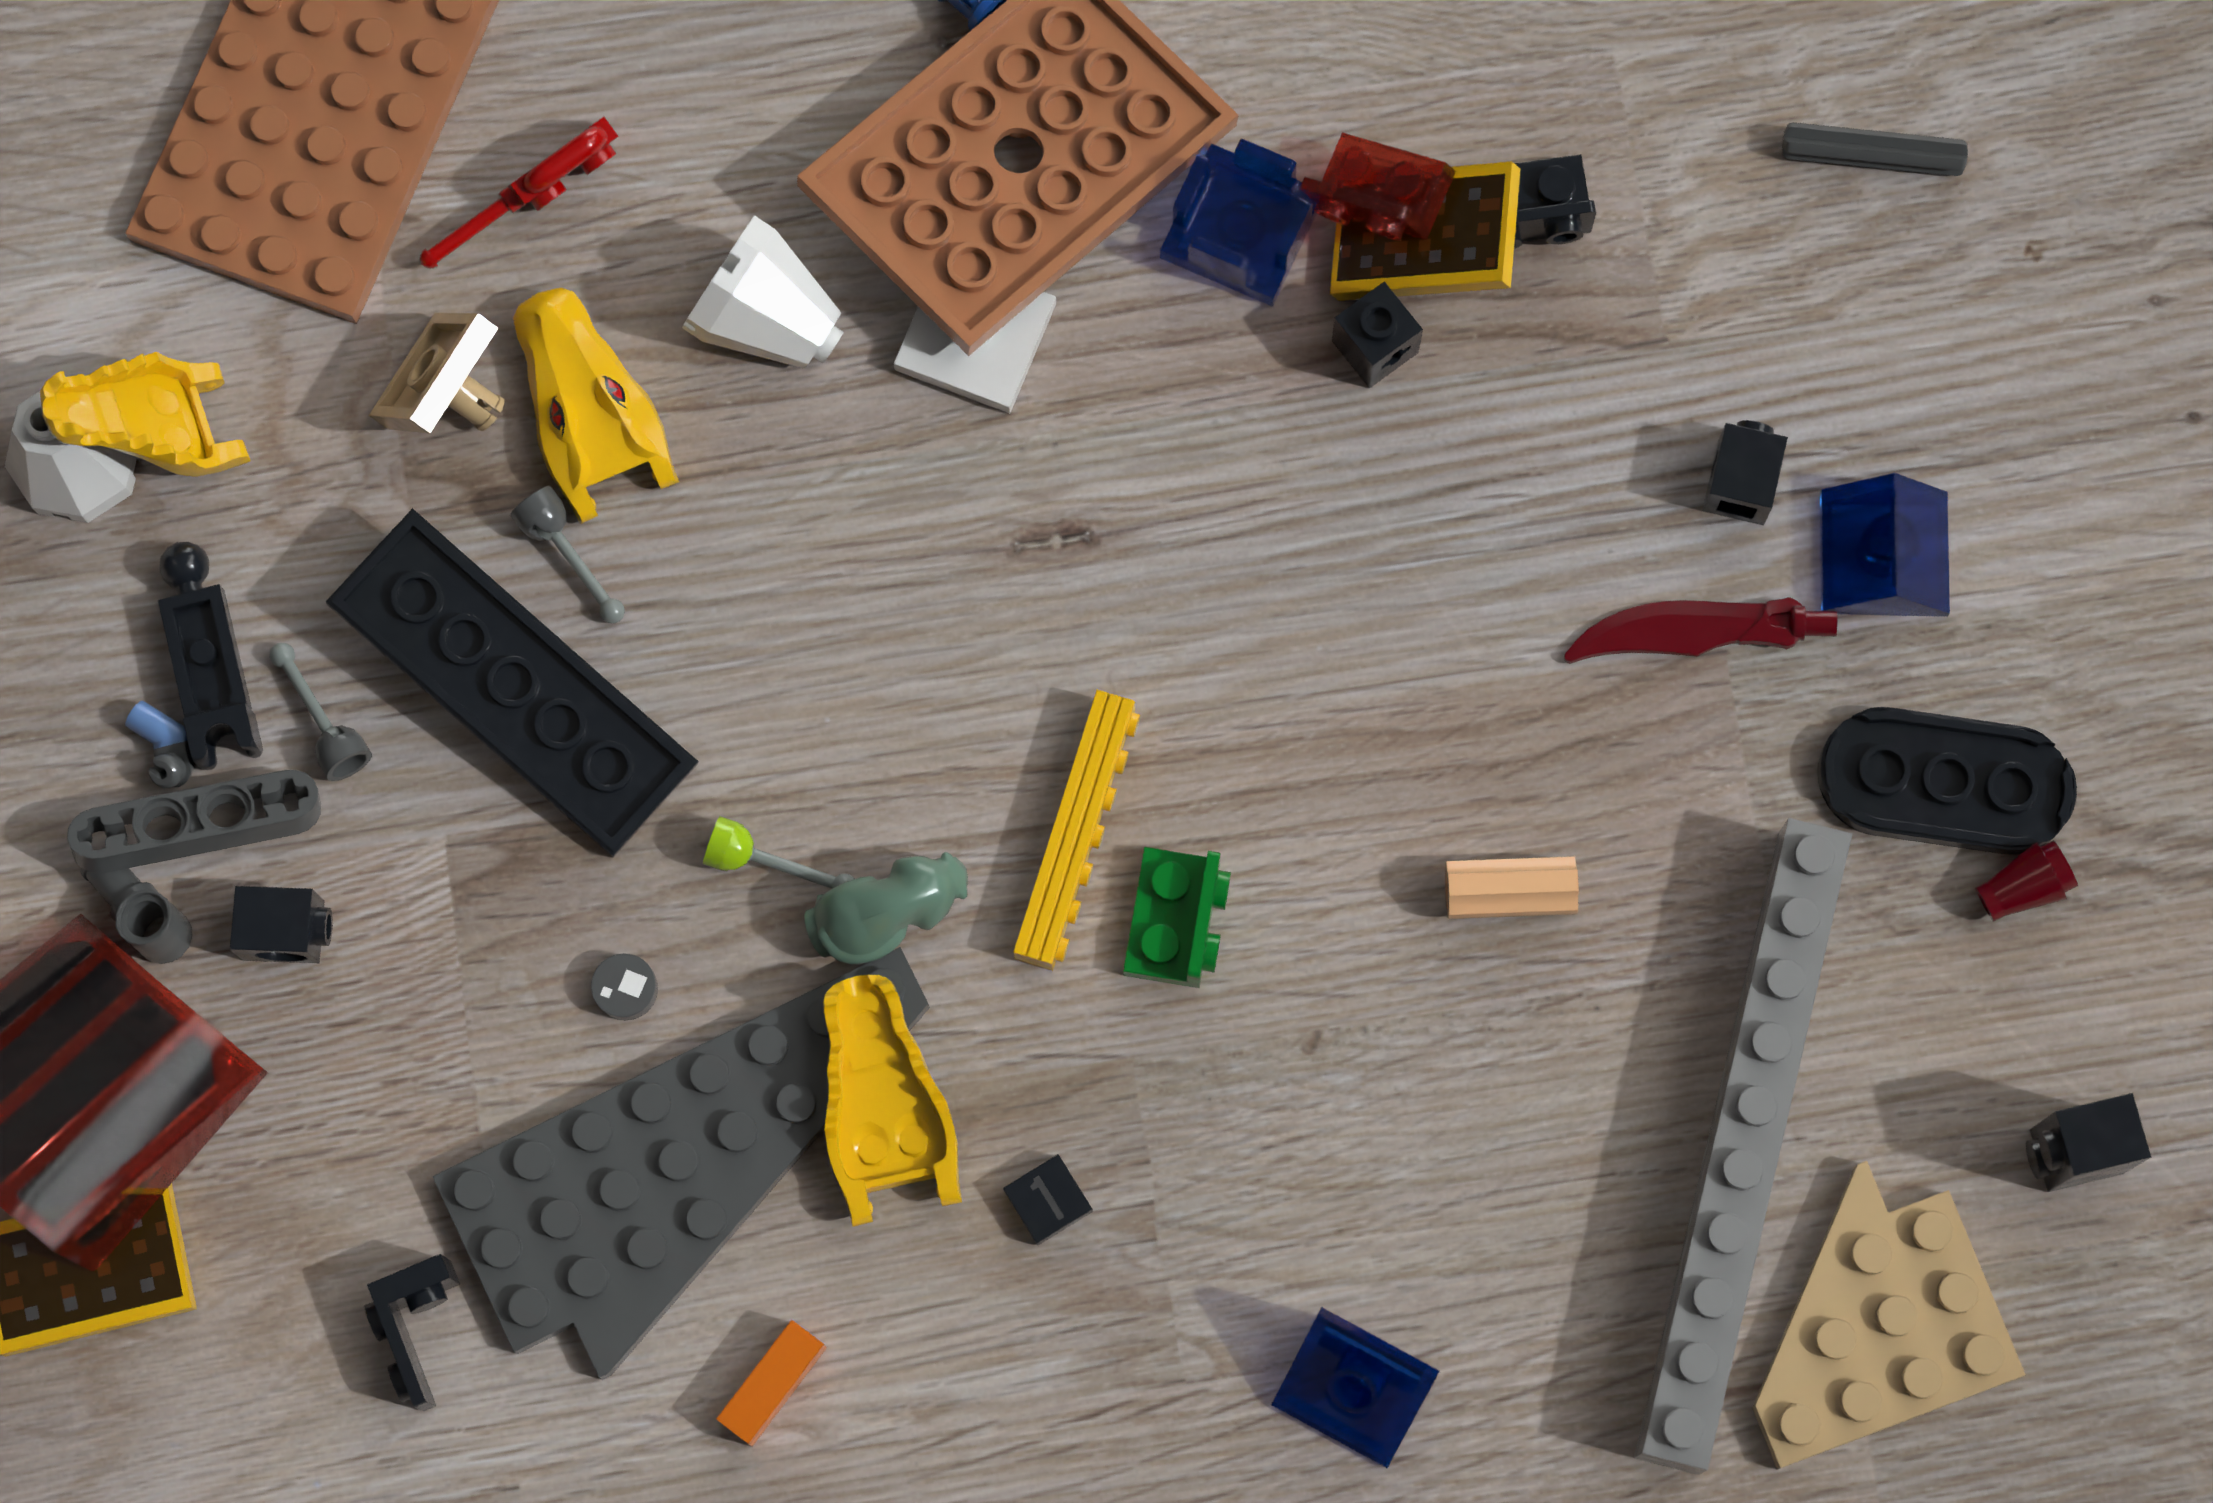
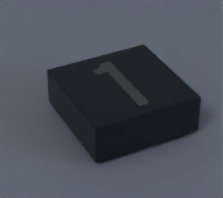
[1003,1154,1093,1246]

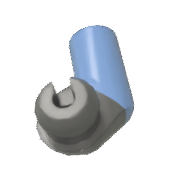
[125,701,194,788]

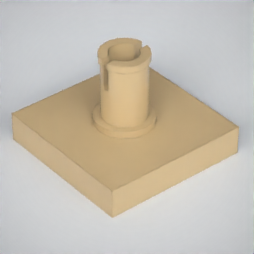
[369,313,505,433]

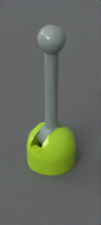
[703,816,855,889]

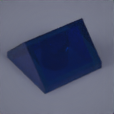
[1820,473,1950,617]
[1271,1307,1440,1468]

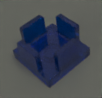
[1160,139,1324,307]

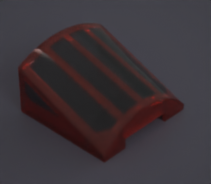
[0,914,268,1271]

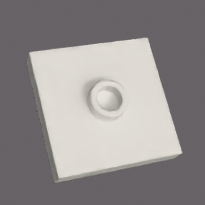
[894,292,1056,414]

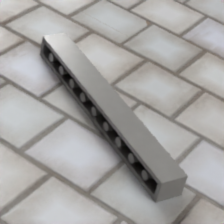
[1634,818,1852,1475]

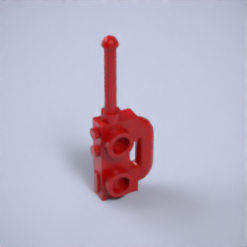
[420,117,619,269]

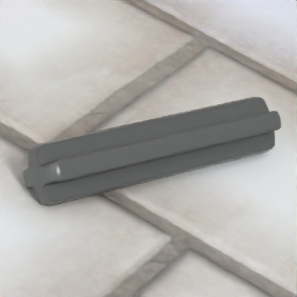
[1782,122,1968,176]

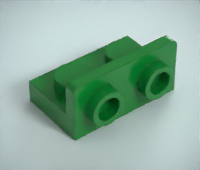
[1123,847,1231,988]

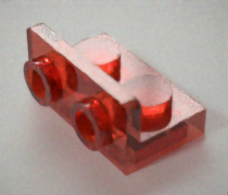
[1299,132,1456,241]

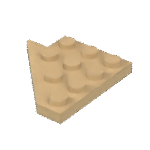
[1752,1161,2026,1470]

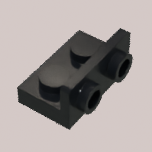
[1514,154,1596,249]

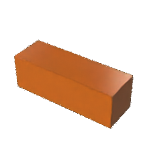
[716,1319,827,1447]

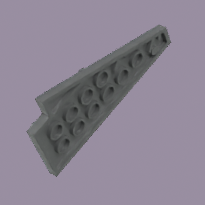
[432,947,930,1380]

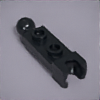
[158,542,263,770]

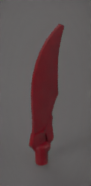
[1564,597,1838,664]

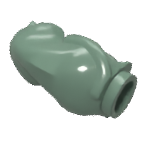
[804,852,968,964]

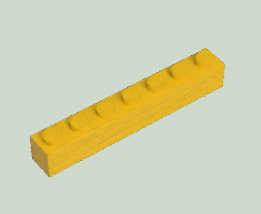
[1013,689,1140,971]

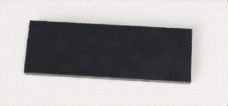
[325,508,699,858]

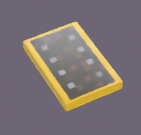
[1330,161,1521,301]
[0,1181,197,1357]

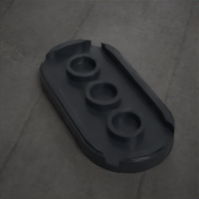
[1817,707,2077,855]

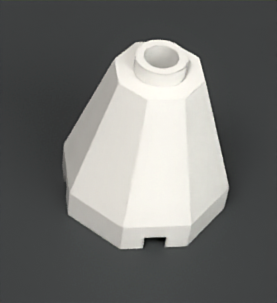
[682,215,844,369]
[5,391,141,523]

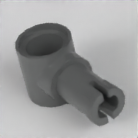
[80,847,192,964]

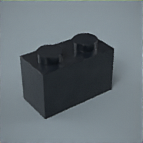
[2026,1093,2151,1192]

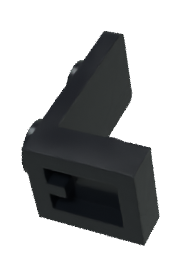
[364,1254,460,1411]

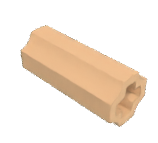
[1445,857,1579,919]

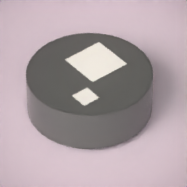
[591,953,658,1021]

